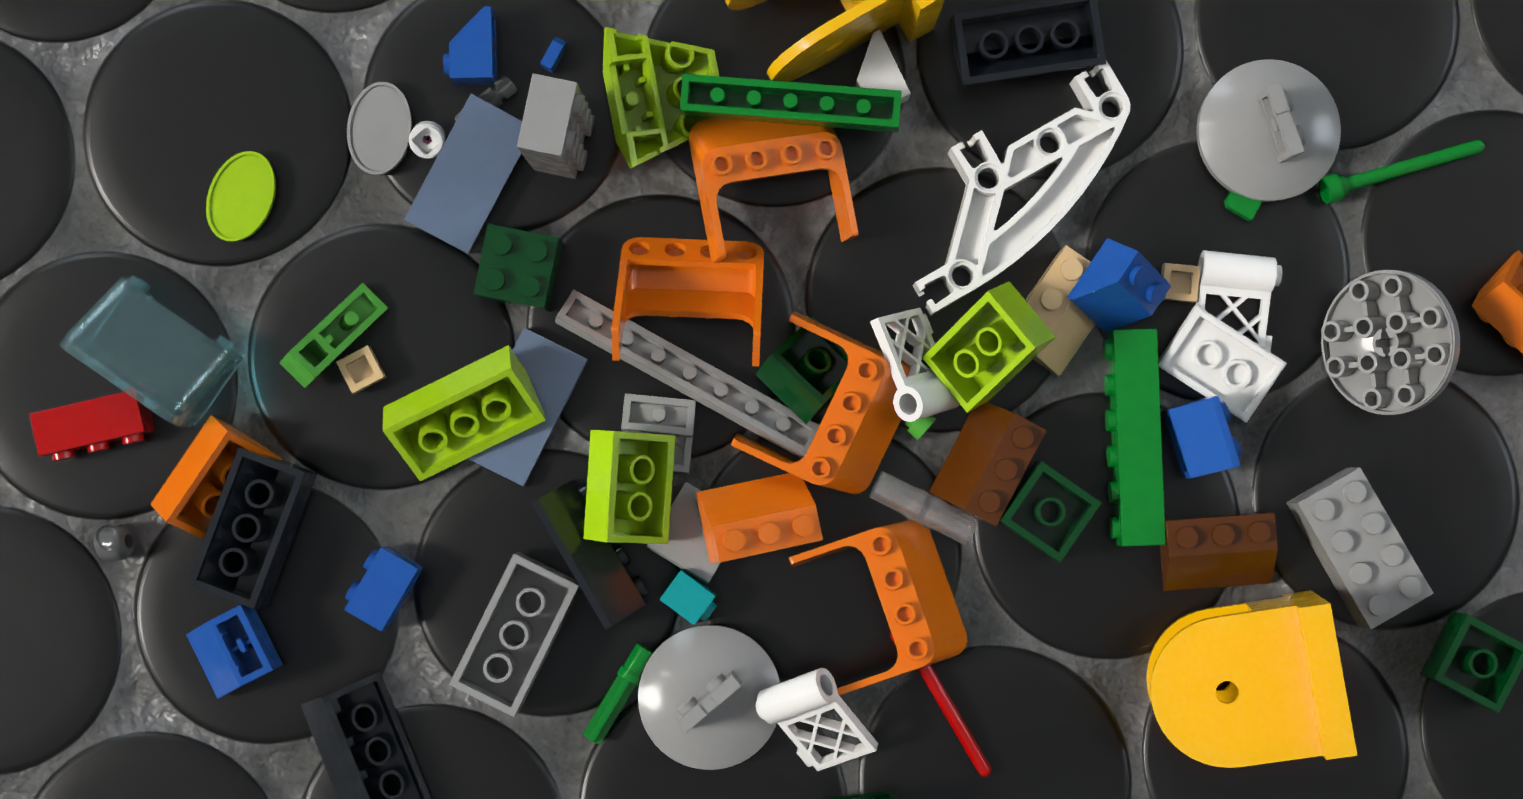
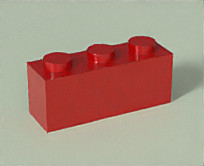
[29,389,155,462]

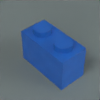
[344,546,424,632]

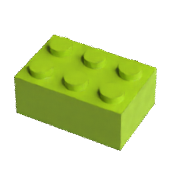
[922,281,1056,413]
[583,430,675,544]

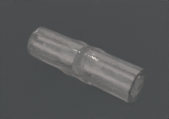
[869,471,979,545]

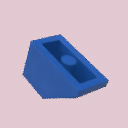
[443,6,497,85]

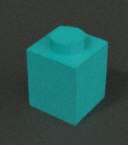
[659,569,717,625]

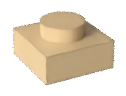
[1161,263,1201,303]
[336,345,387,394]

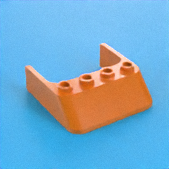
[689,118,858,263]
[611,237,764,367]
[731,311,910,494]
[789,519,967,696]

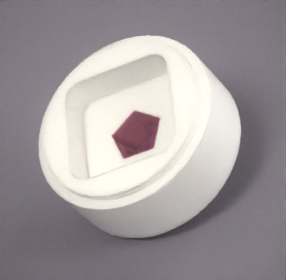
[409,121,446,158]

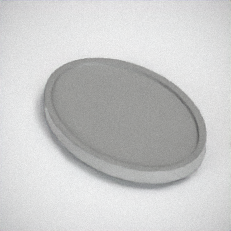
[347,82,412,176]

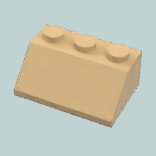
[1026,245,1095,377]

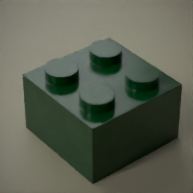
[473,224,563,312]
[999,461,1101,563]
[1420,611,1523,713]

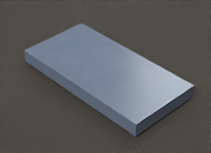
[404,94,522,254]
[468,328,588,487]

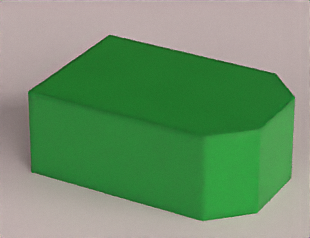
[1224,191,1262,222]

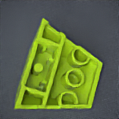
[603,27,719,169]

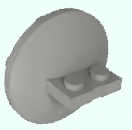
[1196,59,1341,202]
[1321,270,1460,415]
[638,625,780,770]

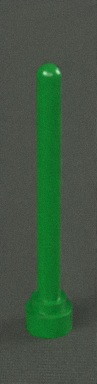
[1318,139,1485,205]

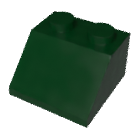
[755,316,848,424]

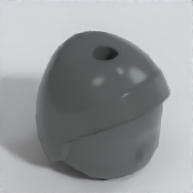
[93,524,135,562]

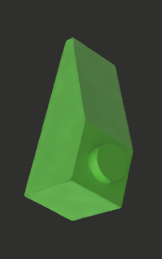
[280,283,388,388]

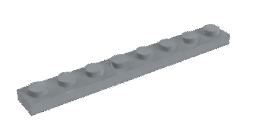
[555,289,820,458]

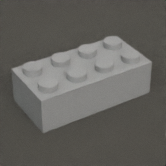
[517,73,595,179]
[1286,467,1434,630]
[449,552,581,717]

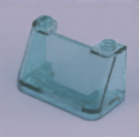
[59,274,244,428]

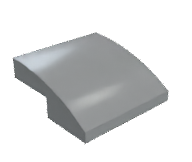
[621,393,696,474]
[646,482,720,584]

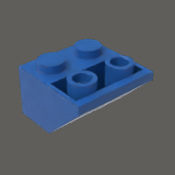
[1161,396,1242,479]
[186,605,284,699]

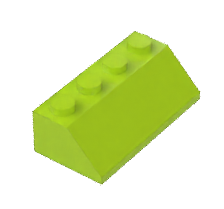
[383,345,546,481]

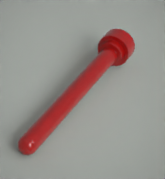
[889,633,992,777]

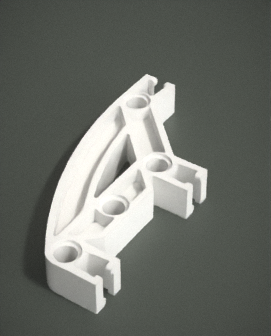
[912,60,1131,316]

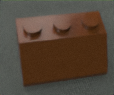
[929,402,1047,526]
[1160,512,1278,591]

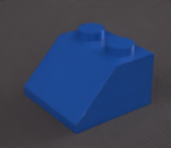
[1067,238,1171,333]

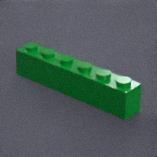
[680,74,902,133]
[1102,329,1166,546]

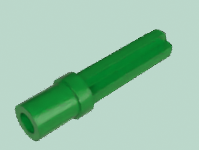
[584,643,654,744]

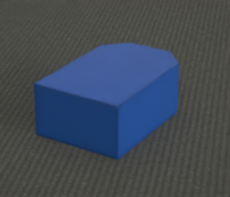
[540,37,568,73]

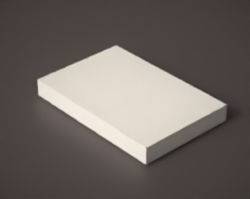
[1158,305,1287,423]

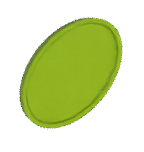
[206,151,276,242]

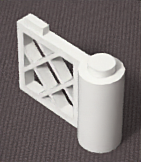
[1196,250,1282,352]
[870,307,960,422]
[755,667,878,771]

